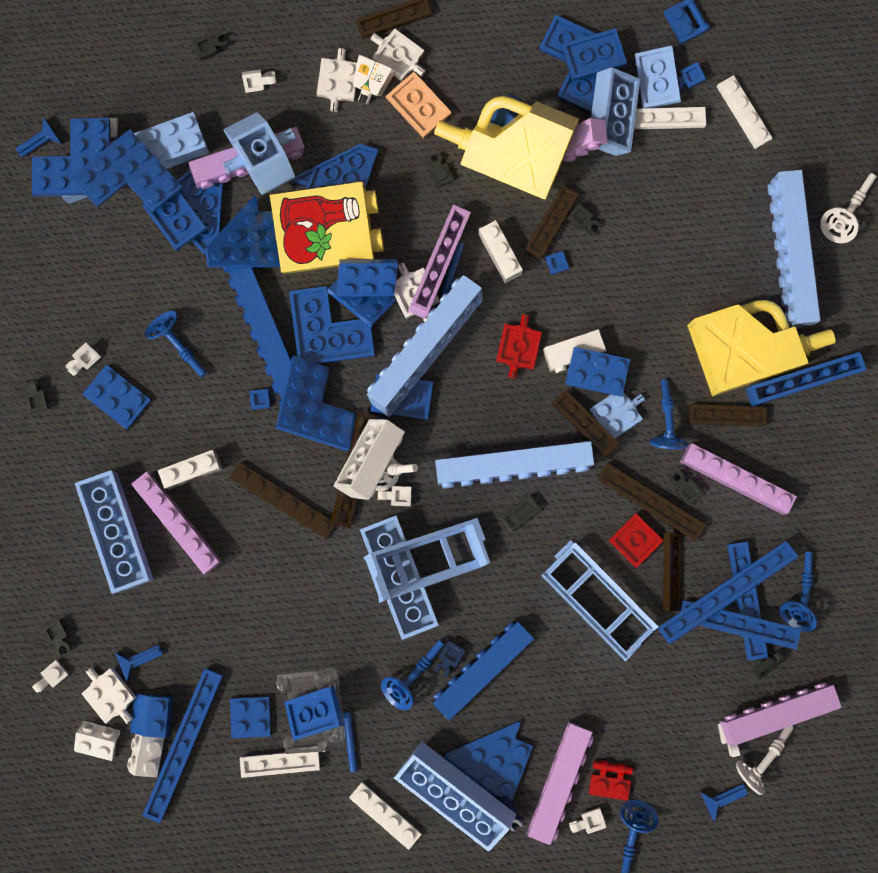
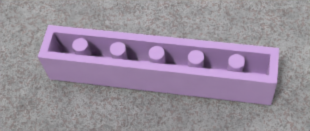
[189,127,305,189]
[408,205,471,319]
[680,444,797,515]
[132,472,222,574]
[720,682,842,746]
[527,722,594,845]

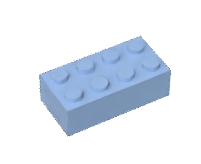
[591,68,640,156]

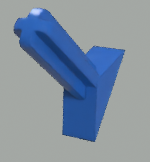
[16,117,62,157]
[115,645,163,682]
[700,784,747,822]

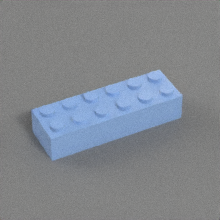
[75,470,154,594]
[360,516,439,640]
[394,742,517,851]

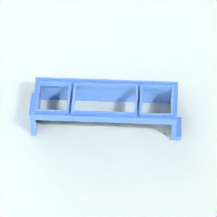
[364,518,490,603]
[541,540,658,662]

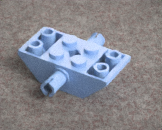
[222,112,296,195]

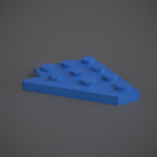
[292,144,378,190]
[177,169,223,256]
[205,196,280,268]
[444,721,533,802]

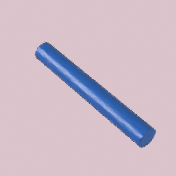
[440,242,464,296]
[343,712,358,772]

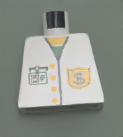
[353,55,396,104]

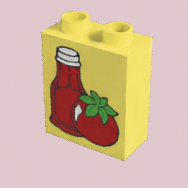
[270,182,384,274]

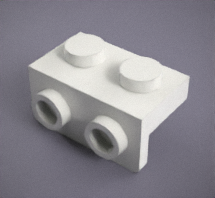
[74,721,120,761]
[127,734,164,777]

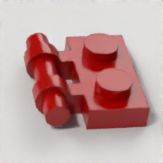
[589,760,633,801]

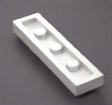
[717,75,773,149]
[634,107,706,129]
[240,749,320,778]
[349,782,422,850]

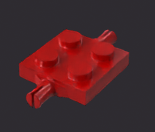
[496,314,542,379]

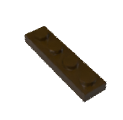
[356,0,432,39]
[524,185,579,260]
[552,390,619,458]
[688,404,767,427]
[662,533,682,611]

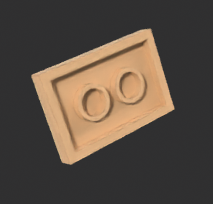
[386,72,451,139]

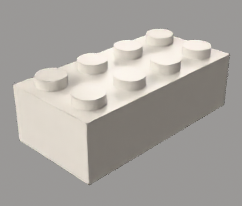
[334,419,404,500]

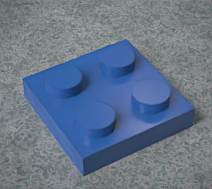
[230,696,271,738]

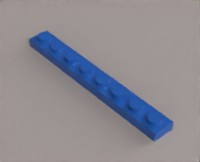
[658,541,798,645]
[142,668,223,823]

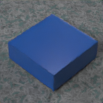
[545,251,570,275]
[250,389,271,410]

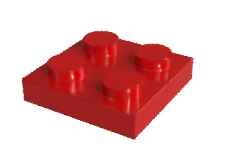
[608,513,663,568]

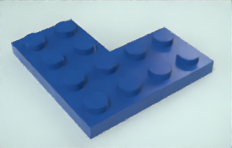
[539,15,623,114]
[32,118,111,196]
[71,129,182,213]
[289,286,375,364]
[276,356,357,451]

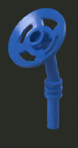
[145,311,207,378]
[649,379,689,450]
[779,552,817,632]
[381,640,445,710]
[620,800,659,873]

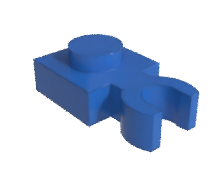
[677,62,706,92]

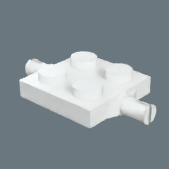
[371,29,426,82]
[317,48,357,112]
[394,263,440,322]
[82,667,137,724]

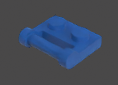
[663,0,711,45]

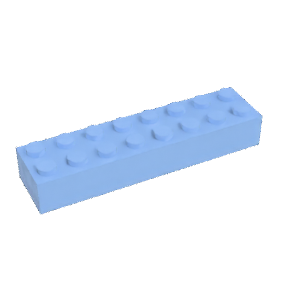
[62,112,209,204]
[768,170,820,329]
[367,275,483,417]
[435,441,594,489]

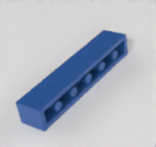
[745,352,867,407]
[433,621,534,721]

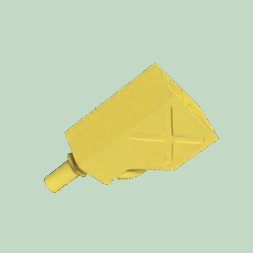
[434,96,579,199]
[687,300,835,397]

